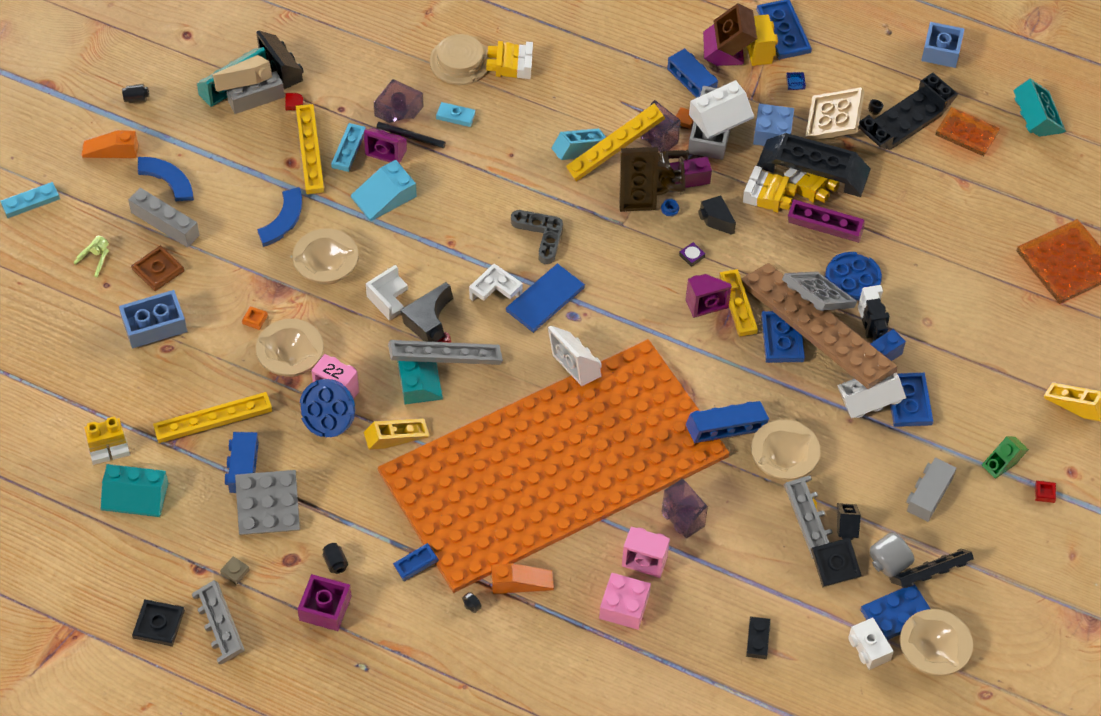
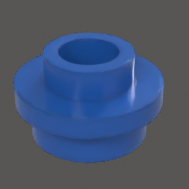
[661,199,679,216]

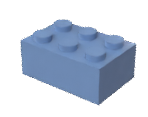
[119,290,187,349]

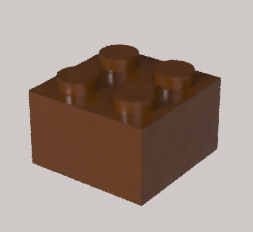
[713,3,757,56]

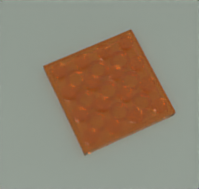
[1016,219,1101,304]

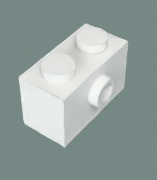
[848,618,894,670]

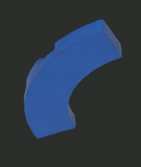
[138,157,194,202]
[257,187,302,247]

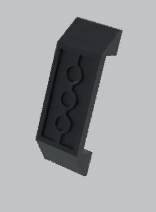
[858,73,958,150]
[757,133,871,197]

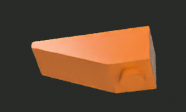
[82,130,138,158]
[491,563,554,594]

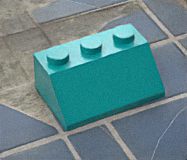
[1013,78,1066,137]
[397,361,443,405]
[101,464,169,517]

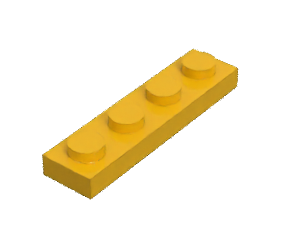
[719,269,758,337]

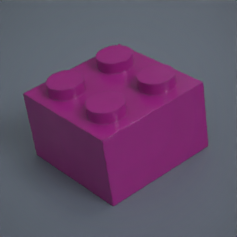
[297,574,352,631]

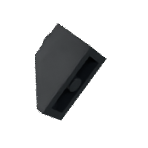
[698,195,736,235]
[837,503,861,540]

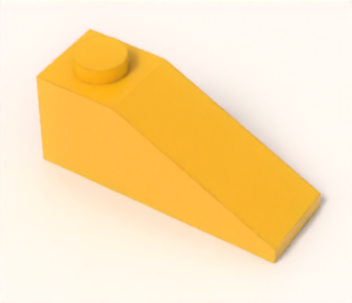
[1044,383,1101,422]
[364,418,430,450]

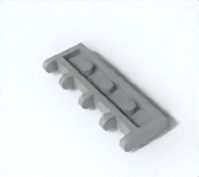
[784,475,833,559]
[192,580,245,664]

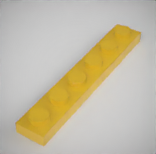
[566,103,665,182]
[296,104,324,194]
[153,392,272,444]

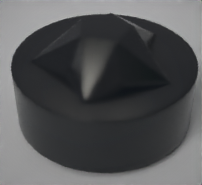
[462,592,481,613]

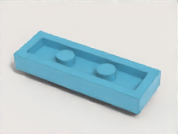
[331,123,366,172]
[0,182,60,218]

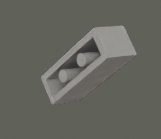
[227,71,284,114]
[906,457,956,522]

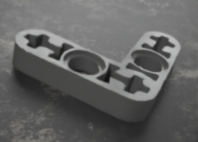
[511,210,563,264]

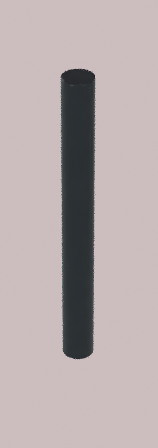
[376,122,446,149]

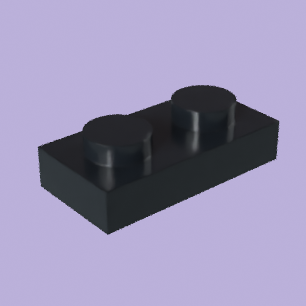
[746,616,771,659]

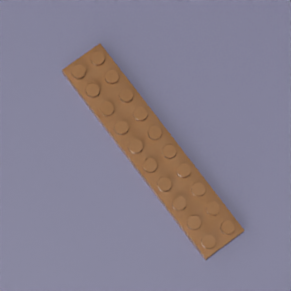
[741,263,898,389]

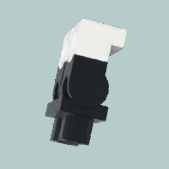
[858,285,890,341]

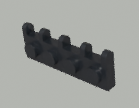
[889,548,974,588]

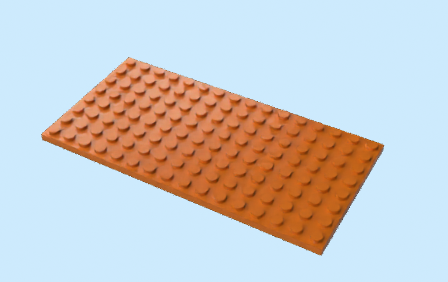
[378,339,730,593]

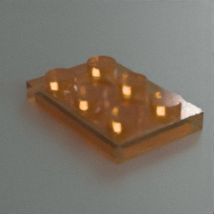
[935,107,1000,157]

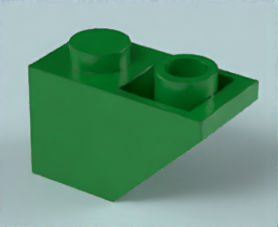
[982,436,1029,479]

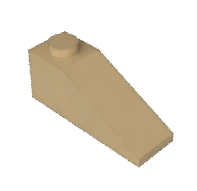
[213,55,272,91]

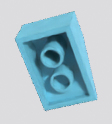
[351,160,417,221]

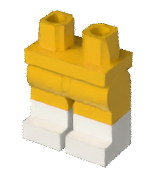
[486,41,533,79]
[743,166,798,213]
[784,168,840,203]
[84,417,130,465]

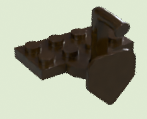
[619,147,689,212]

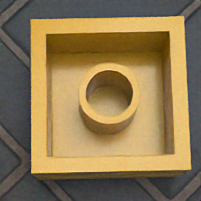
[746,14,778,66]

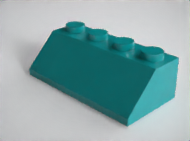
[197,47,266,107]

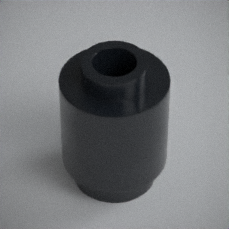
[122,84,150,104]
[322,543,348,574]

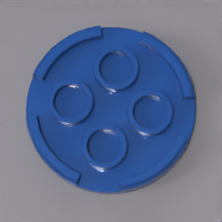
[825,252,882,301]
[299,379,355,437]

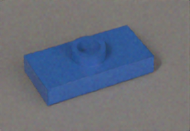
[393,543,439,581]

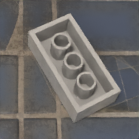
[688,86,730,160]

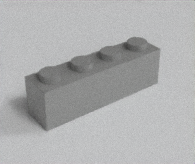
[128,188,200,248]

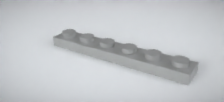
[388,340,503,365]

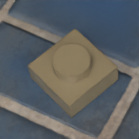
[220,556,250,585]

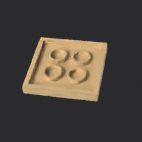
[805,87,864,140]

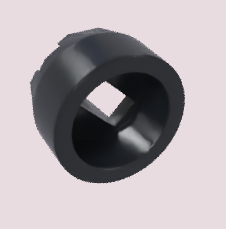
[868,99,884,115]

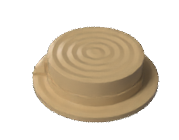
[430,34,491,85]
[293,229,358,284]
[256,319,324,377]
[751,419,820,480]
[900,609,973,676]

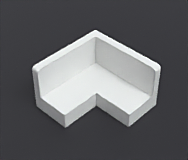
[469,264,523,301]
[366,265,408,321]

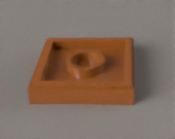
[131,245,184,291]

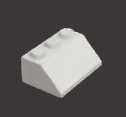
[689,80,754,139]
[548,326,602,386]
[837,373,906,418]

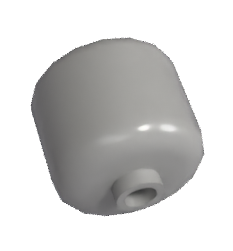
[870,532,915,578]

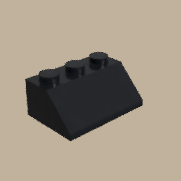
[256,30,304,90]

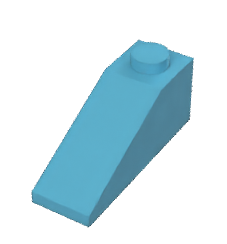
[552,128,606,160]

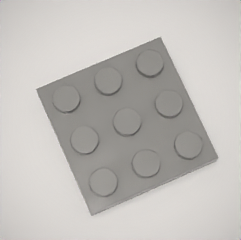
[782,272,857,311]
[235,470,300,535]

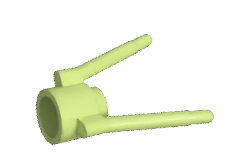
[74,236,109,277]

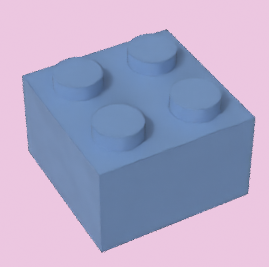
[921,22,964,68]
[753,103,794,146]

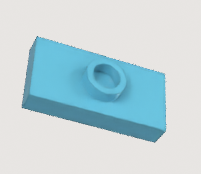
[436,102,475,127]

